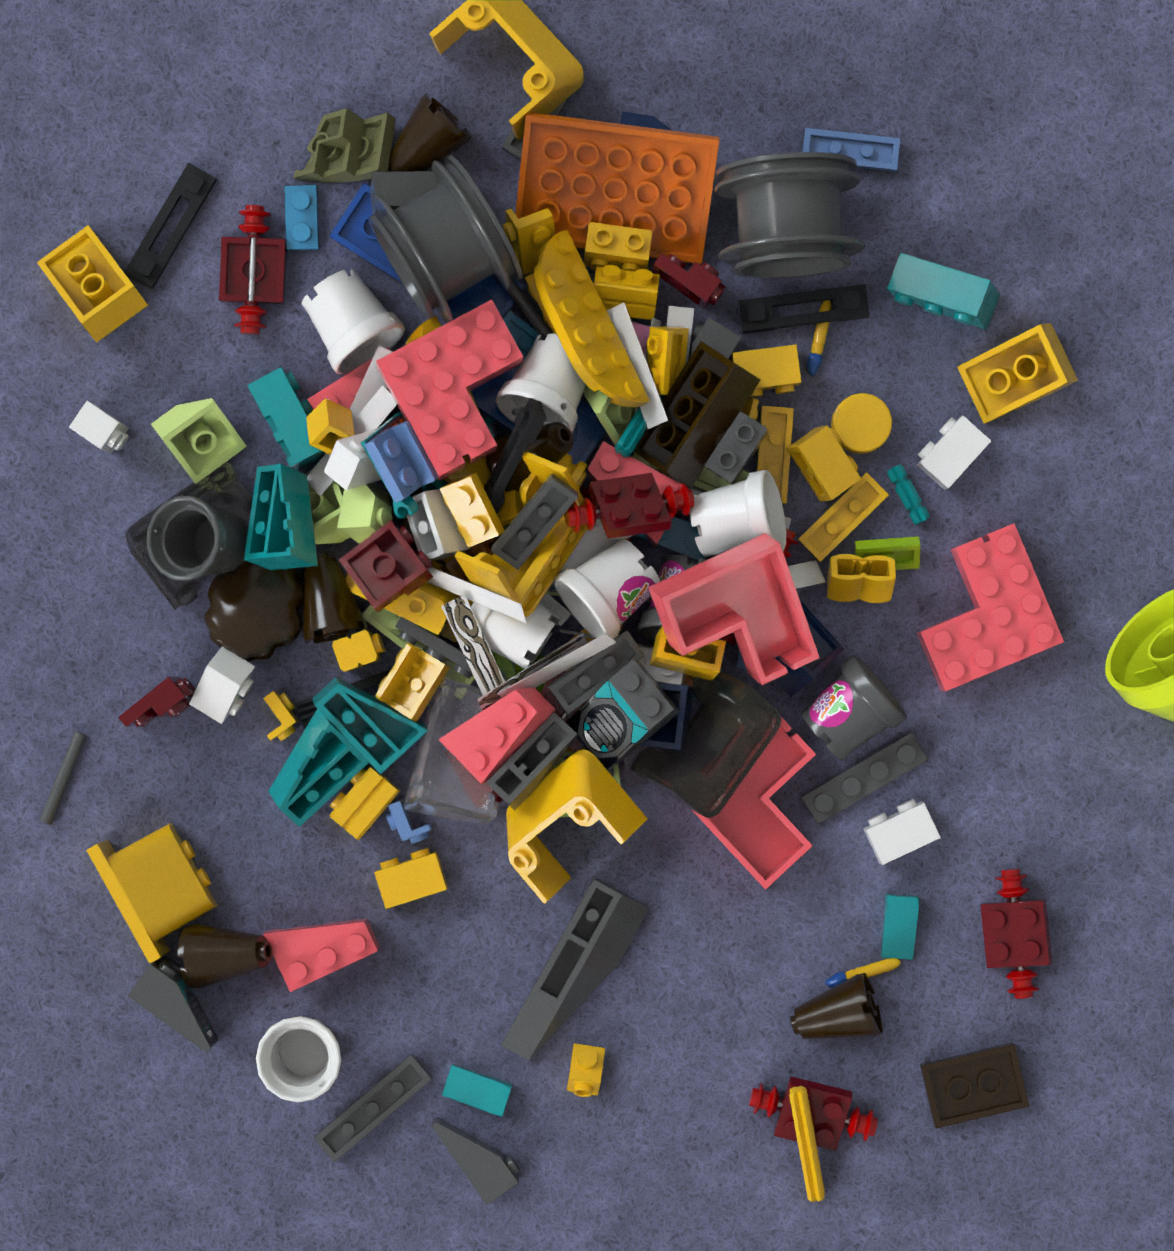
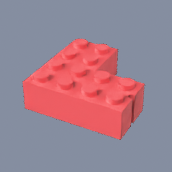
[376,300,523,481]
[916,523,1064,692]
[648,533,820,685]
[677,707,816,890]

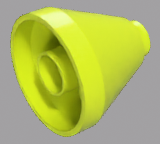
[1105,589,1174,722]

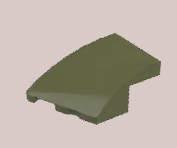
[293,108,396,183]

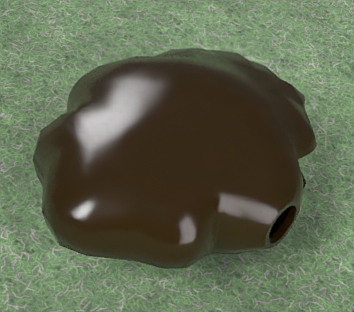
[204,561,304,662]

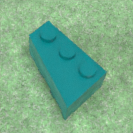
[887,252,1000,331]
[247,367,326,471]
[244,464,318,570]
[312,677,428,774]
[268,709,369,827]

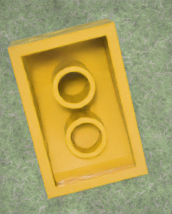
[37,225,148,343]
[957,323,1078,424]

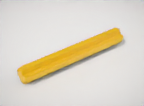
[789,1086,825,1202]

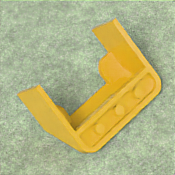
[429,0,584,140]
[455,451,587,617]
[506,750,648,904]

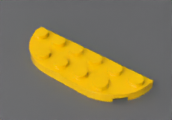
[534,230,650,407]

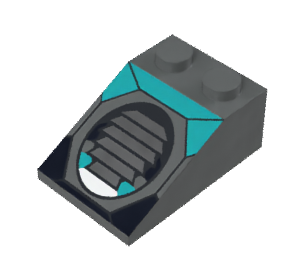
[566,659,680,772]
[128,957,219,1053]

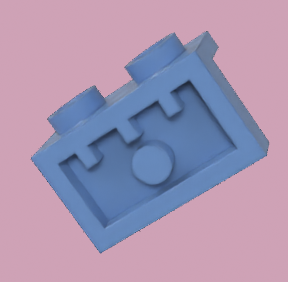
[364,421,438,503]

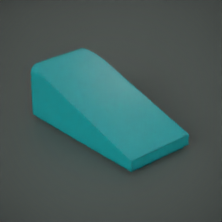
[881,893,920,960]
[442,1064,512,1117]

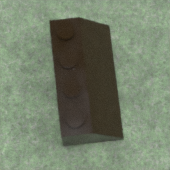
[634,341,760,489]

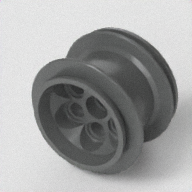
[714,152,865,279]
[368,155,523,323]

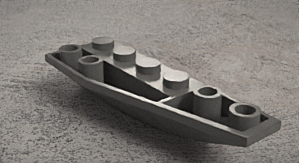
[501,877,650,1060]

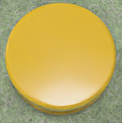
[831,393,892,454]

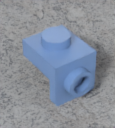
[385,800,433,844]

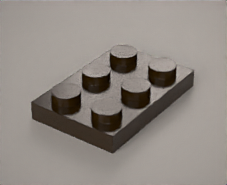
[920,1042,1029,1129]

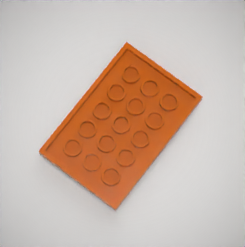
[515,113,720,264]

